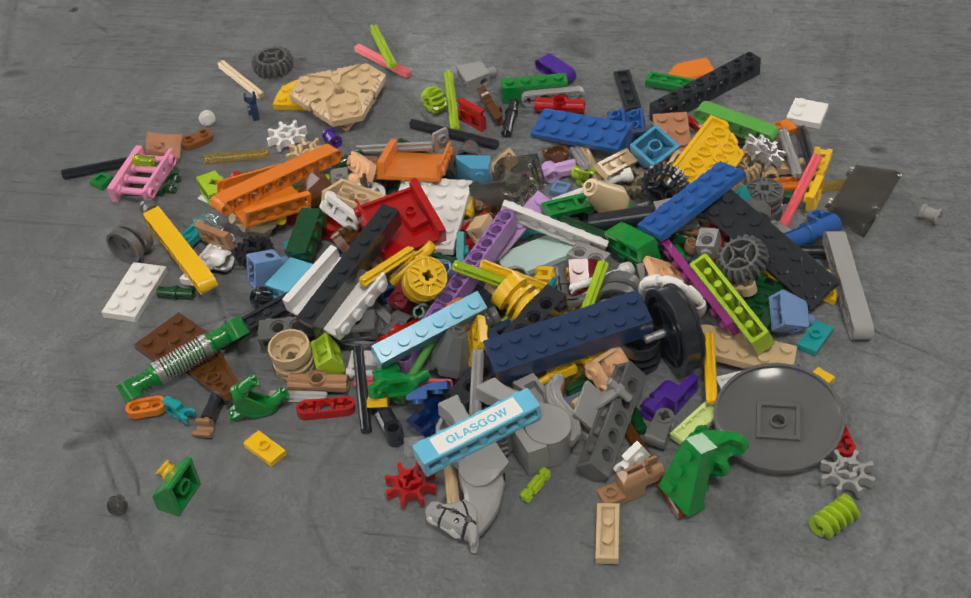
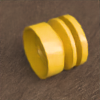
[401,256,447,304]
[491,271,541,321]

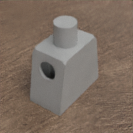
[456,61,497,95]

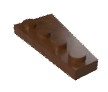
[186,350,240,402]

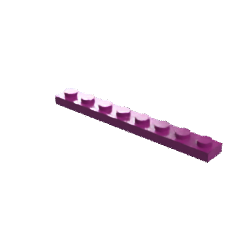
[656,238,740,336]

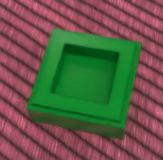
[89,172,113,191]

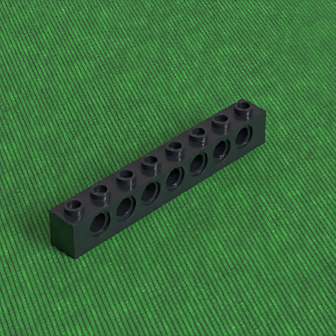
[649,51,761,122]
[447,284,568,414]

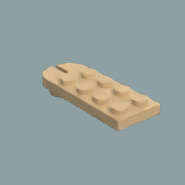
[701,325,797,369]

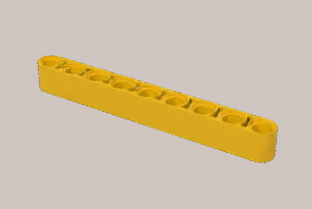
[142,206,219,295]

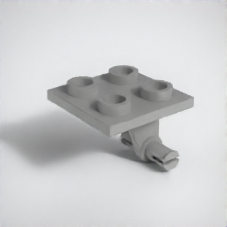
[572,378,633,430]

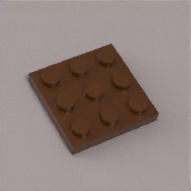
[134,312,209,364]

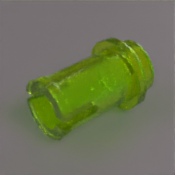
[132,153,156,167]

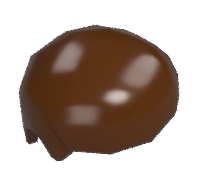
[542,145,570,163]

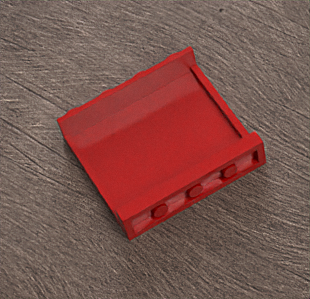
[353,177,447,262]

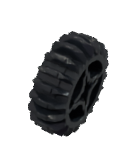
[641,161,691,202]

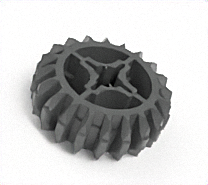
[252,46,294,79]
[715,234,769,285]

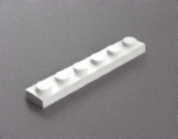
[500,200,609,251]

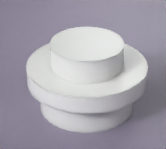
[199,110,216,126]

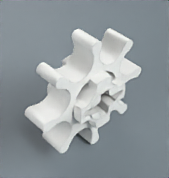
[267,120,308,152]

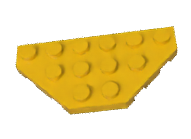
[673,115,745,184]

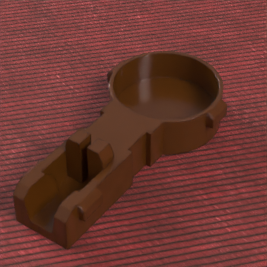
[476,85,504,127]

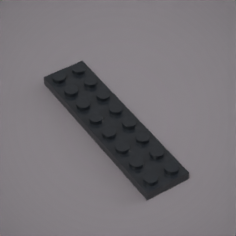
[702,189,840,310]

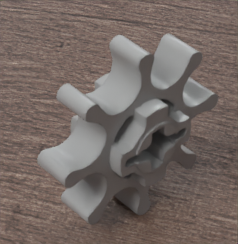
[743,134,786,168]
[820,449,875,498]

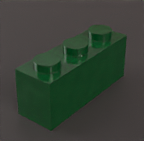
[285,208,327,263]

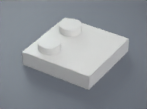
[786,98,829,129]

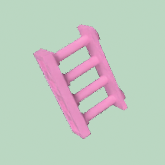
[107,146,177,202]

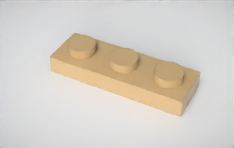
[594,148,638,180]
[595,503,620,564]

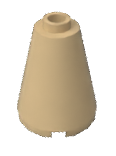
[582,178,629,213]

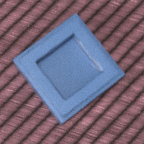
[549,180,572,197]

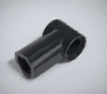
[375,407,405,447]

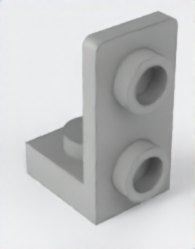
[427,127,449,154]

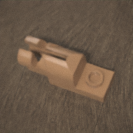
[596,455,665,506]

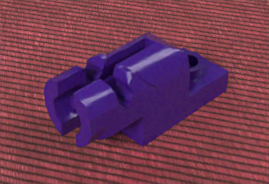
[639,373,699,421]

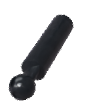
[572,204,655,231]

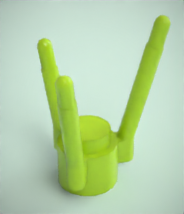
[571,165,598,186]

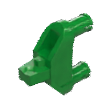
[368,363,430,399]
[228,374,290,422]

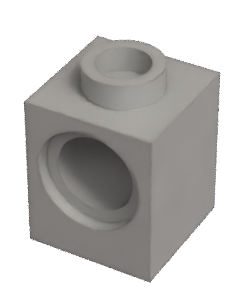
[695,228,722,259]

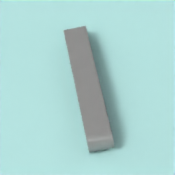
[822,231,874,340]

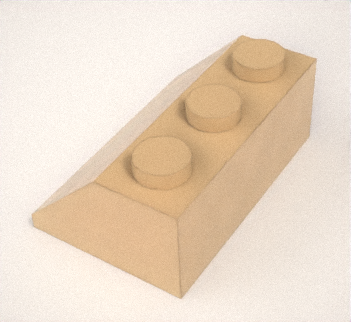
[321,179,387,226]

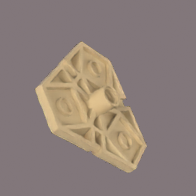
[289,63,387,127]

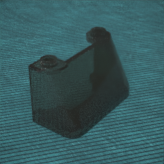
[468,153,545,209]
[825,164,903,238]

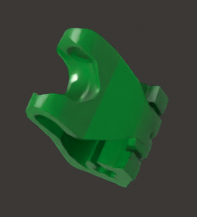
[672,425,749,477]

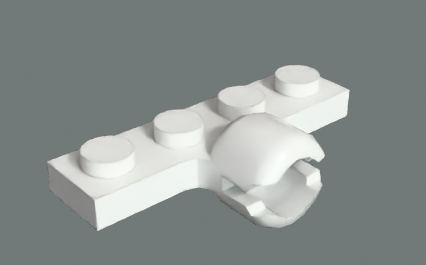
[179,234,236,286]

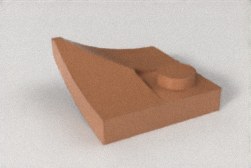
[145,131,183,163]

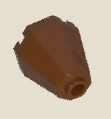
[297,168,332,208]

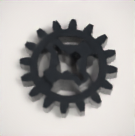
[234,235,274,267]

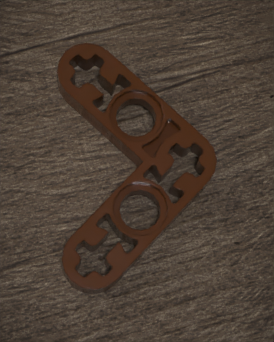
[331,225,372,272]

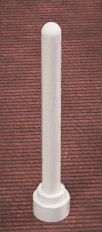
[551,167,635,200]
[569,262,635,291]

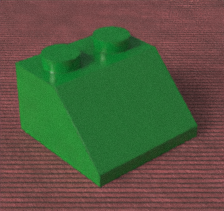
[152,457,201,516]

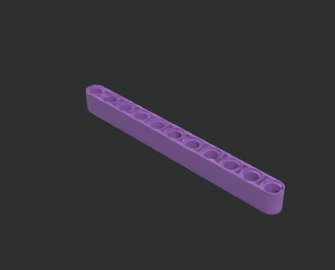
[398,209,517,374]

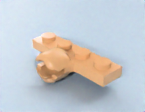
[347,151,377,184]

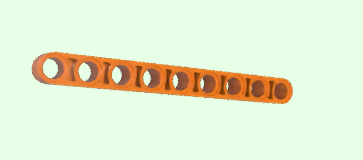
[210,144,342,215]

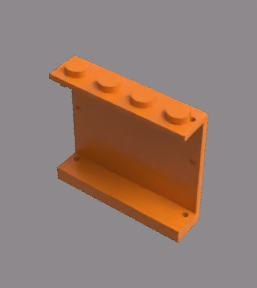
[377,139,454,182]
[217,163,311,228]

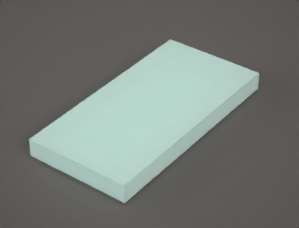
[497,235,573,275]

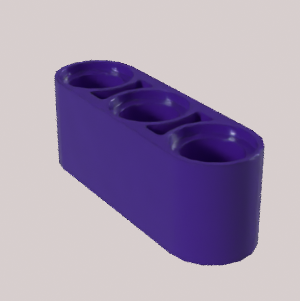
[535,53,577,84]

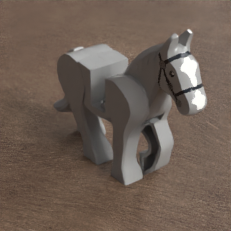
[425,373,581,554]

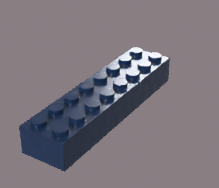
[483,289,653,384]

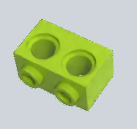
[310,332,346,374]

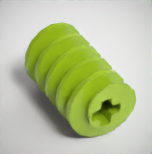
[809,493,860,539]

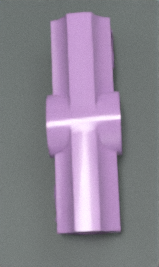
[523,159,577,186]

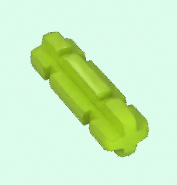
[519,467,551,503]

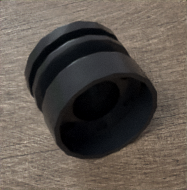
[620,324,662,374]

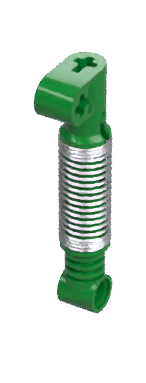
[116,315,250,403]

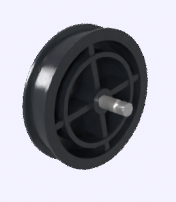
[643,283,706,375]

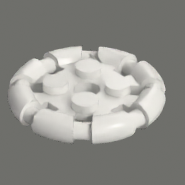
[638,274,707,319]

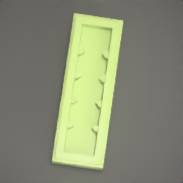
[670,401,714,445]

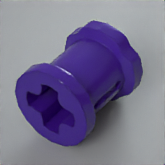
[322,128,342,148]

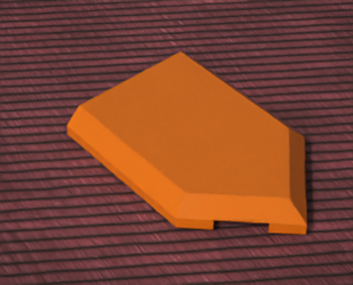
[668,57,714,79]

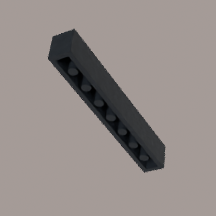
[296,203,402,338]

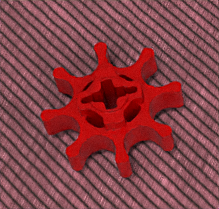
[385,461,437,509]

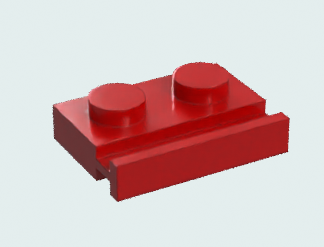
[457,97,487,132]

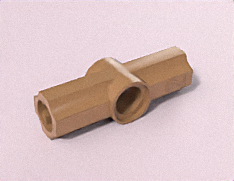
[287,369,350,392]

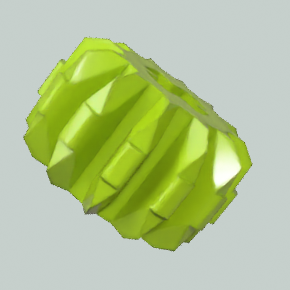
[421,85,447,114]

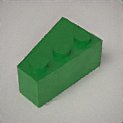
[604,221,661,271]
[658,433,718,517]

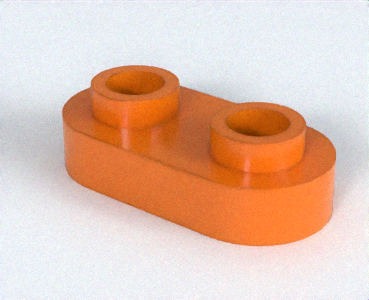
[125,395,165,419]

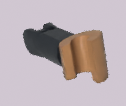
[192,392,224,438]

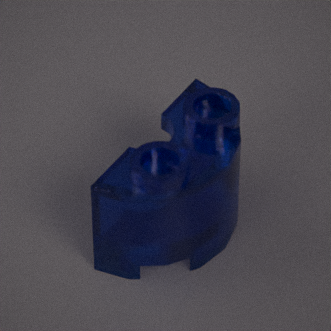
[405,394,443,438]

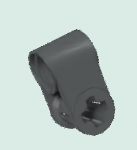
[644,408,674,450]

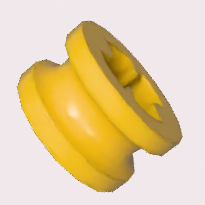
[155,459,175,480]

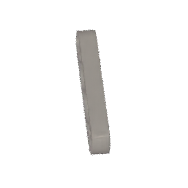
[521,86,585,108]

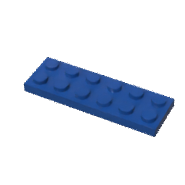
[530,108,634,153]
[637,161,747,242]

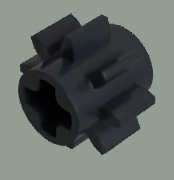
[249,286,273,309]

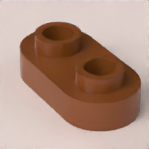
[181,129,213,151]

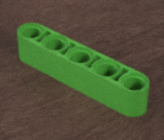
[693,101,779,143]

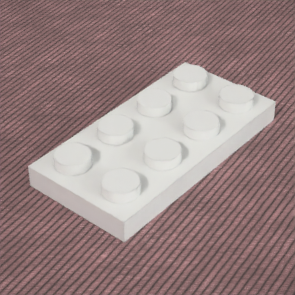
[101,262,168,322]

